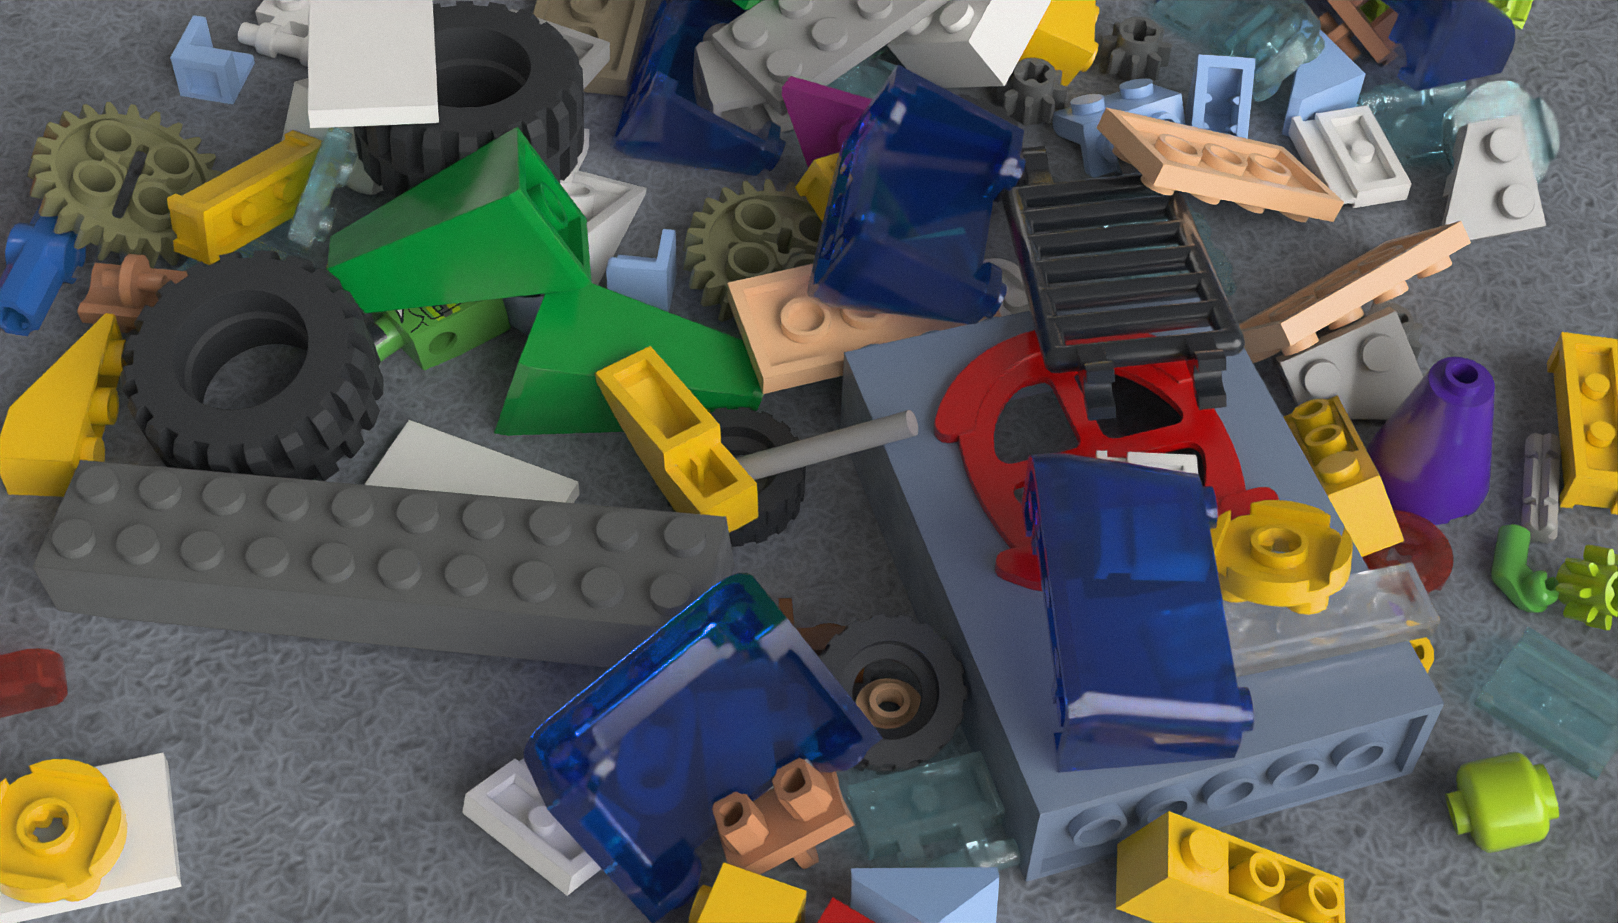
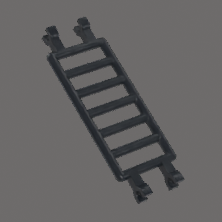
[1002,146,1245,421]

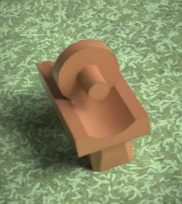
[1315,0,1415,66]
[77,254,188,333]
[712,758,855,875]

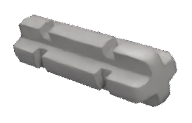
[1521,432,1561,544]

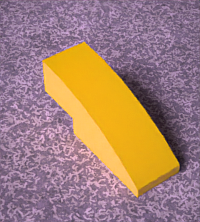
[595,346,759,533]

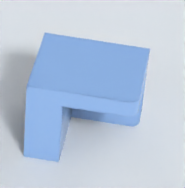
[170,15,255,104]
[606,229,677,312]

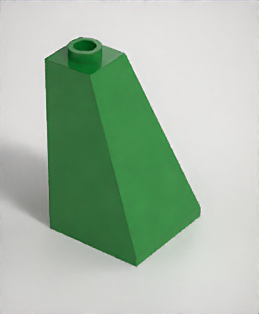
[326,127,592,313]
[494,283,764,436]

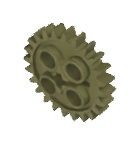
[27,102,224,268]
[683,179,844,322]

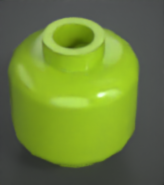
[1445,752,1559,853]

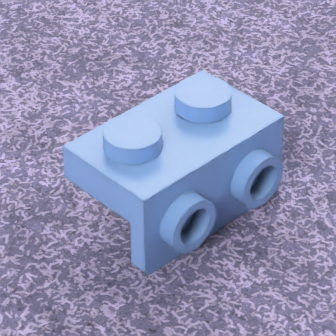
[1052,79,1186,178]

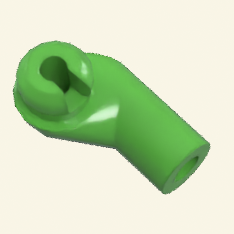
[1491,524,1560,613]

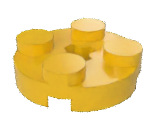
[1206,500,1353,615]
[0,759,128,903]

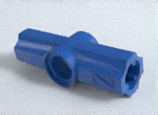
[0,199,86,336]

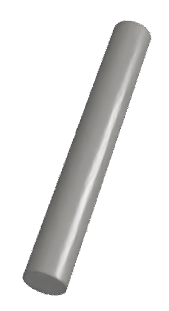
[735,410,918,480]

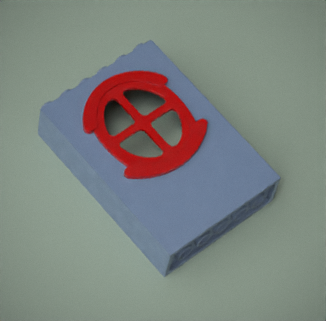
[840,298,1444,882]

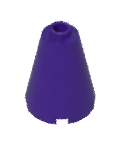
[1366,357,1495,525]

